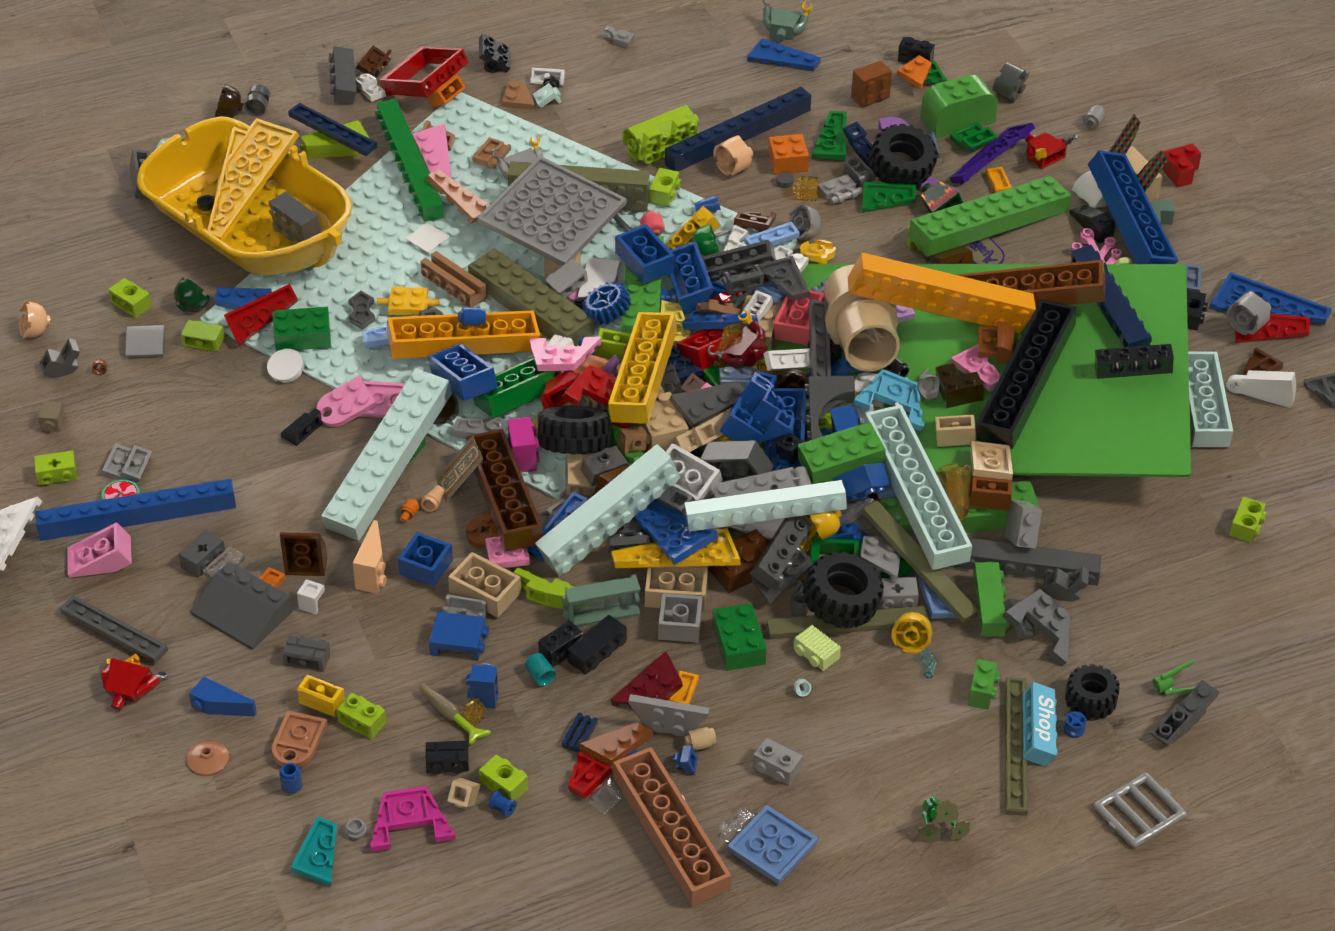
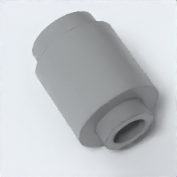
[1083,105,1105,129]

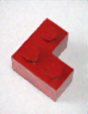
[1162,143,1202,188]

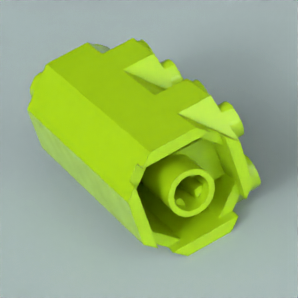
[622,105,699,164]

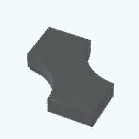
[348,290,375,330]

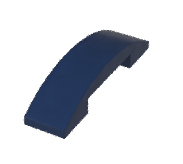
[843,121,873,168]

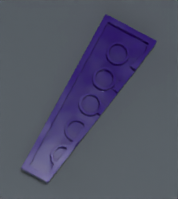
[949,123,1035,184]

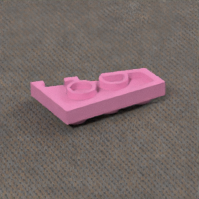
[950,344,1001,391]

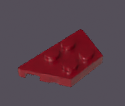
[611,652,683,708]

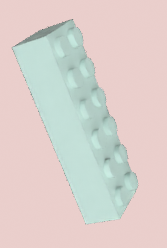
[1188,352,1233,447]

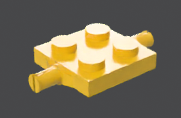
[377,286,439,315]

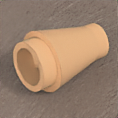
[421,485,444,512]

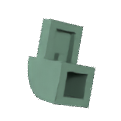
[1150,199,1175,225]

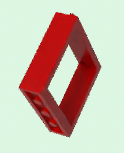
[379,46,469,97]

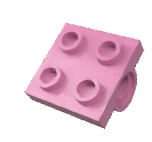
[485,537,530,568]

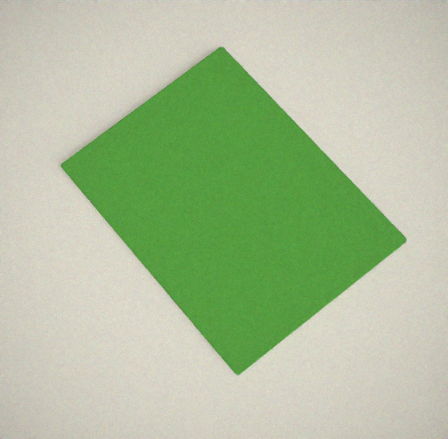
[764,264,1191,477]

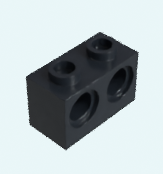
[538,620,583,667]

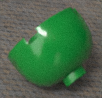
[692,224,720,257]

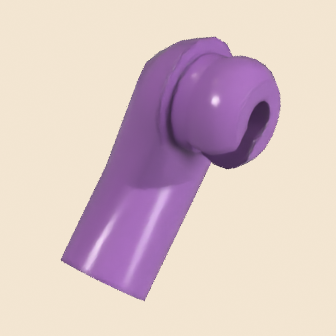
[604,355,621,377]

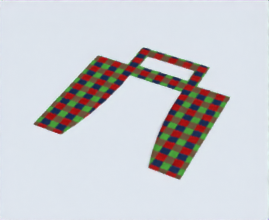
[1108,114,1168,192]

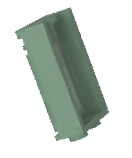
[562,574,640,627]

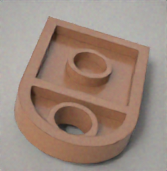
[272,711,328,768]

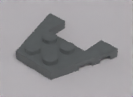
[1002,589,1070,666]

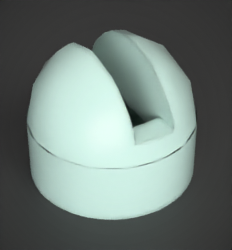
[794,679,811,697]

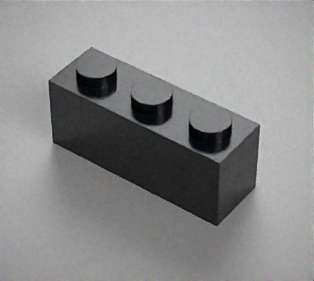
[567,615,627,675]

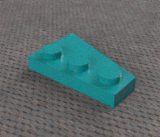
[290,816,337,887]

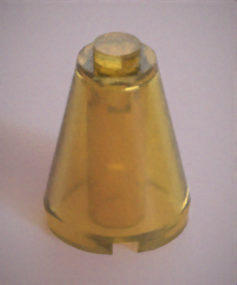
[936,464,973,520]

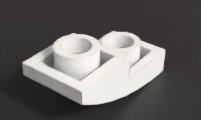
[355,74,386,102]

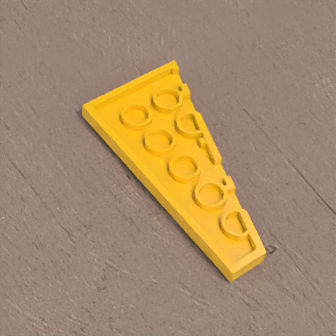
[611,528,741,568]

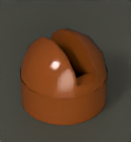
[92,359,107,375]

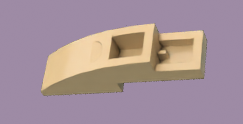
[673,408,732,452]

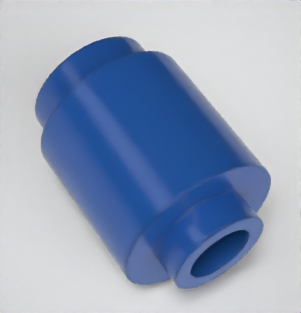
[458,308,486,326]
[279,763,302,794]

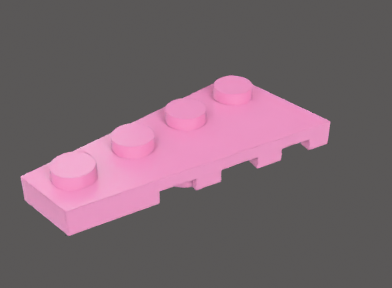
[413,123,451,178]

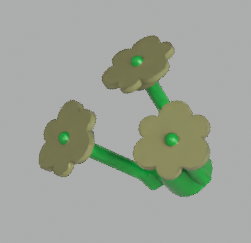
[917,796,970,843]

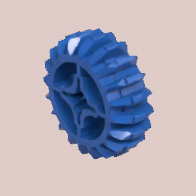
[582,282,631,325]

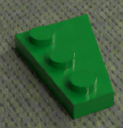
[862,182,916,213]

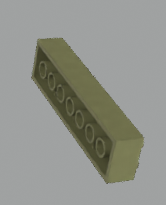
[508,161,650,212]
[468,248,595,346]

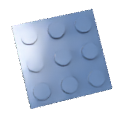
[727,805,818,885]

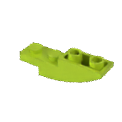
[513,567,590,609]

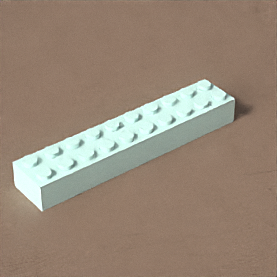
[321,368,452,541]
[864,405,972,570]

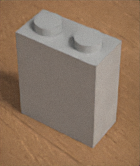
[1004,499,1042,549]

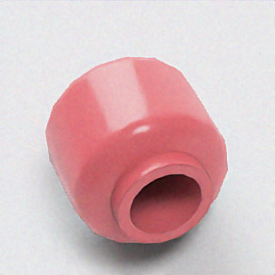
[640,211,665,236]

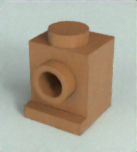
[619,426,650,454]

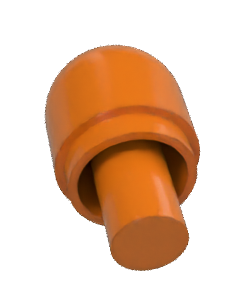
[399,498,419,523]

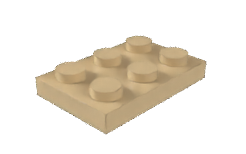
[970,441,1013,480]

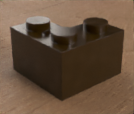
[935,363,983,408]

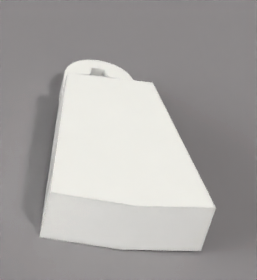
[1226,370,1296,408]

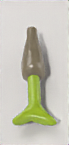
[419,684,491,746]

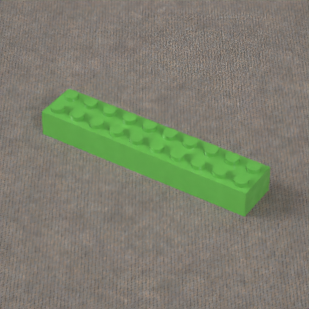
[907,176,1072,256]

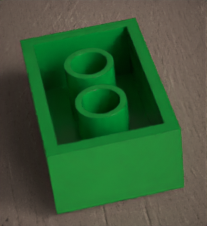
[273,306,331,352]
[712,603,767,671]

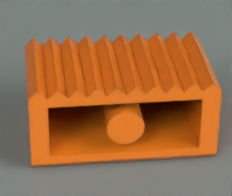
[427,74,466,108]

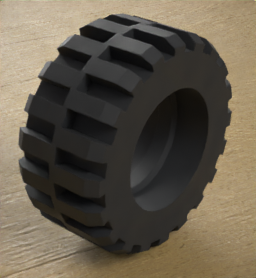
[869,124,938,188]
[538,405,611,455]
[803,552,884,629]

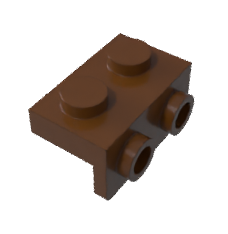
[356,45,392,77]

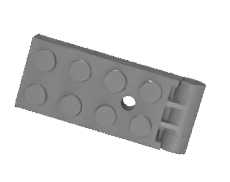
[713,466,811,498]

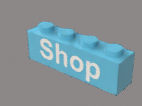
[1023,682,1058,767]

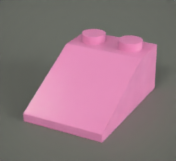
[67,522,132,578]

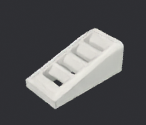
[741,290,774,322]

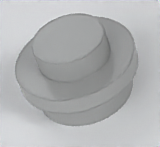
[345,818,367,839]

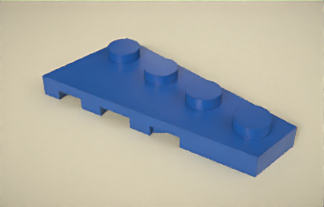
[747,39,821,72]

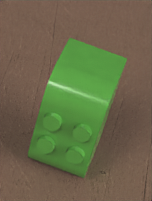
[920,75,998,138]

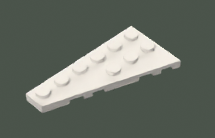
[0,496,42,571]

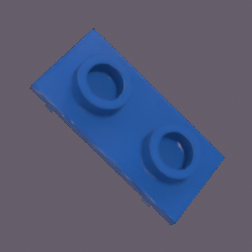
[819,523,862,540]

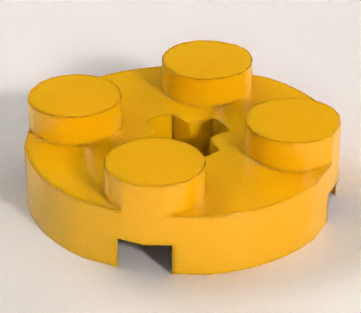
[800,240,836,264]

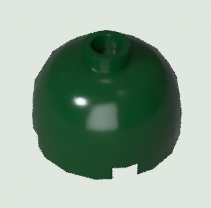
[173,277,211,312]

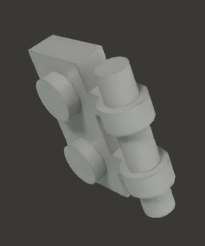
[818,174,863,204]

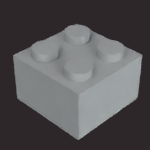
[658,593,703,643]

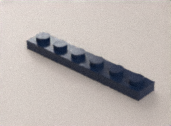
[288,103,377,156]

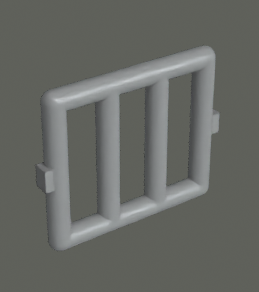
[1093,773,1187,848]

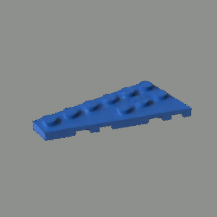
[1210,272,1332,325]

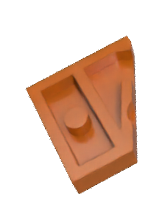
[897,55,932,89]

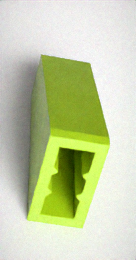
[299,120,372,160]

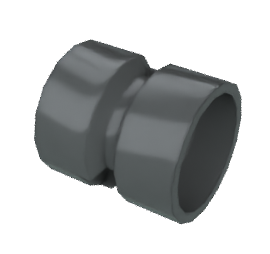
[244,84,270,116]

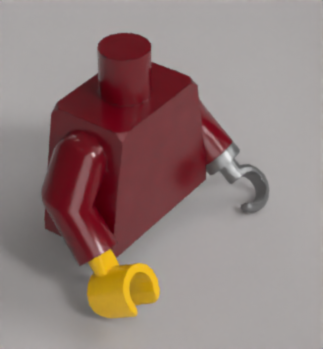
[708,310,768,368]

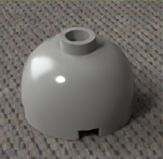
[787,205,821,240]

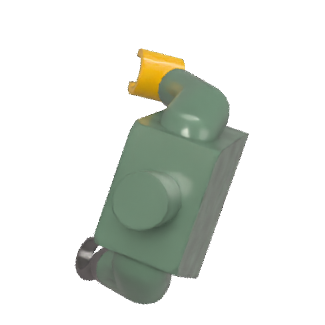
[763,0,813,42]

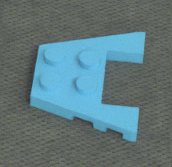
[852,369,924,432]

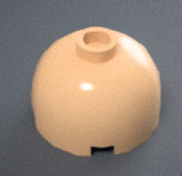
[19,302,50,338]

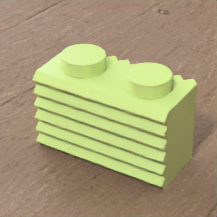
[794,625,841,671]

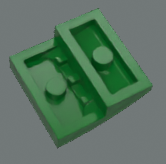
[949,122,998,150]

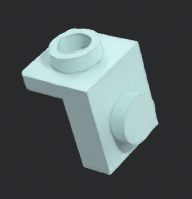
[533,83,562,108]

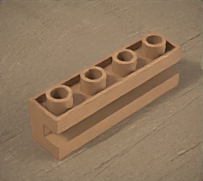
[420,251,487,308]

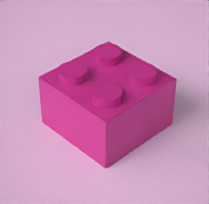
[508,417,540,473]

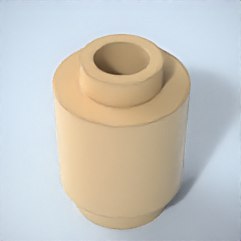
[684,727,717,751]

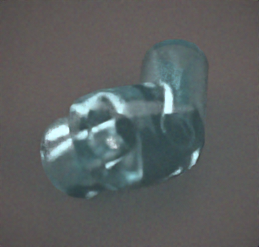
[920,649,939,679]

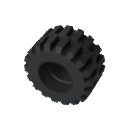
[1065,664,1120,720]

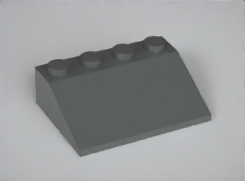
[191,561,292,650]

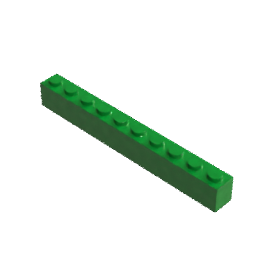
[375,99,444,222]

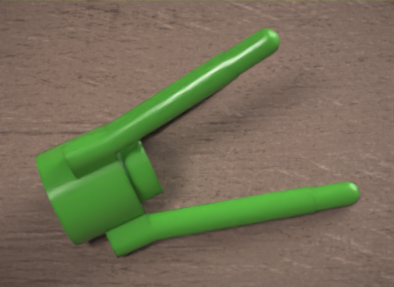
[1153,660,1195,696]

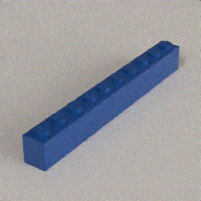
[35,479,236,541]

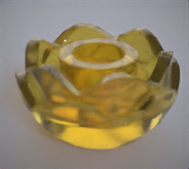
[464,698,485,724]

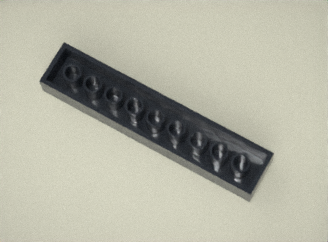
[976,300,1076,449]

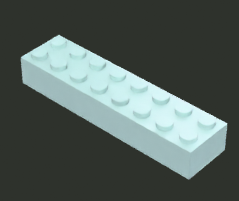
[535,444,680,577]

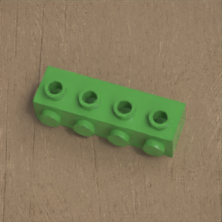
[973,562,1010,637]

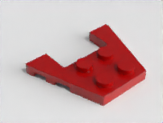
[562,364,631,428]

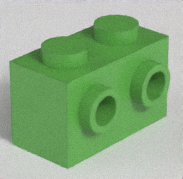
[968,659,1000,710]

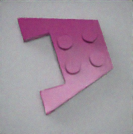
[370,786,455,852]

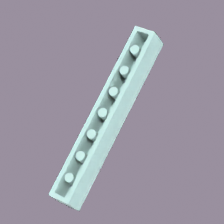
[685,480,847,532]

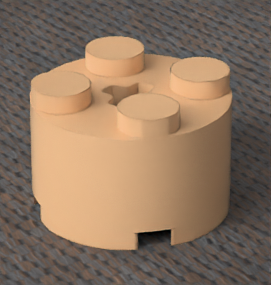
[713,135,753,176]

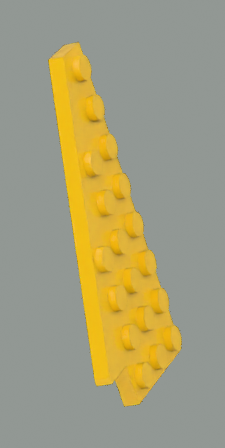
[207,118,299,241]

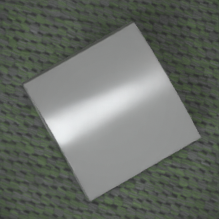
[125,325,165,359]
[101,443,152,481]

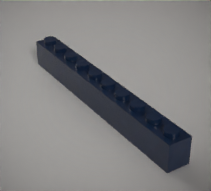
[665,87,811,172]

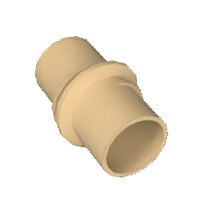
[824,265,900,372]

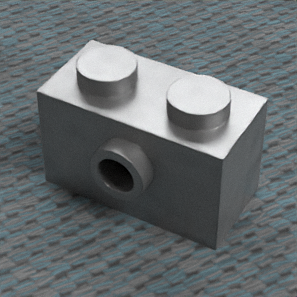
[580,446,628,486]

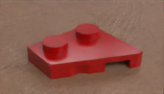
[568,751,612,799]

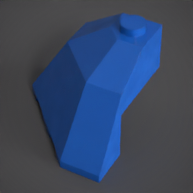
[720,372,795,443]

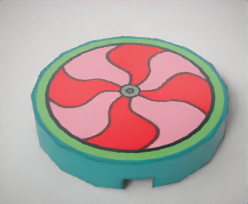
[101,479,140,500]

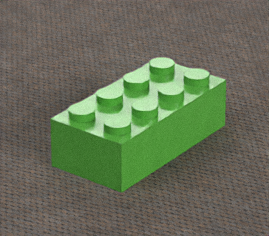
[798,422,886,484]

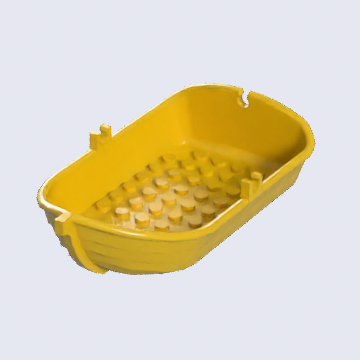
[137,116,352,275]

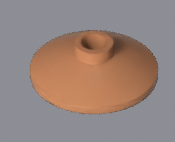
[186,741,229,776]

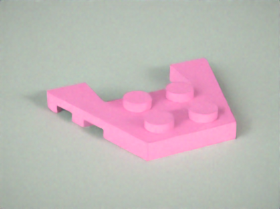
[529,337,601,371]

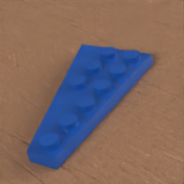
[633,501,718,565]

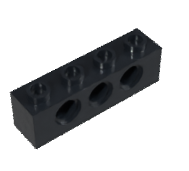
[1095,344,1174,379]

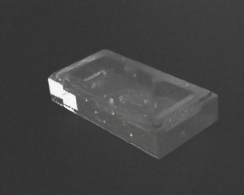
[203,546,245,579]

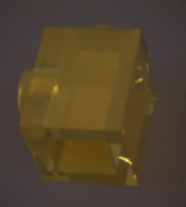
[793,176,818,201]

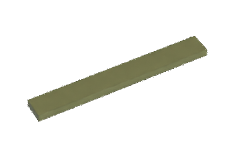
[862,501,979,623]
[767,605,930,639]
[1005,677,1028,816]

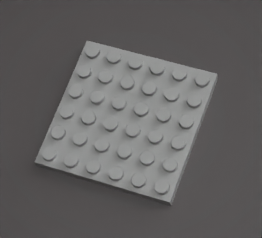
[477,156,627,266]

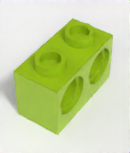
[1229,497,1267,543]

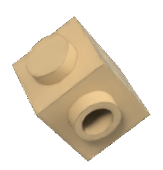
[447,778,480,809]

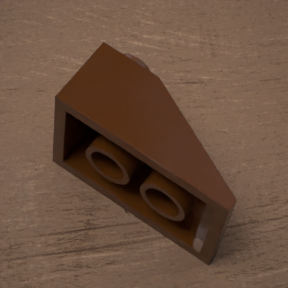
[280,532,328,576]

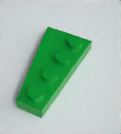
[811,111,847,160]

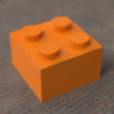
[768,134,809,175]

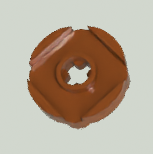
[466,513,499,549]

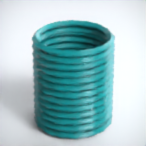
[525,653,556,686]

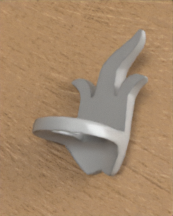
[917,368,940,401]

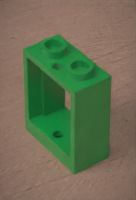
[810,538,861,568]

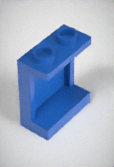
[429,612,489,660]

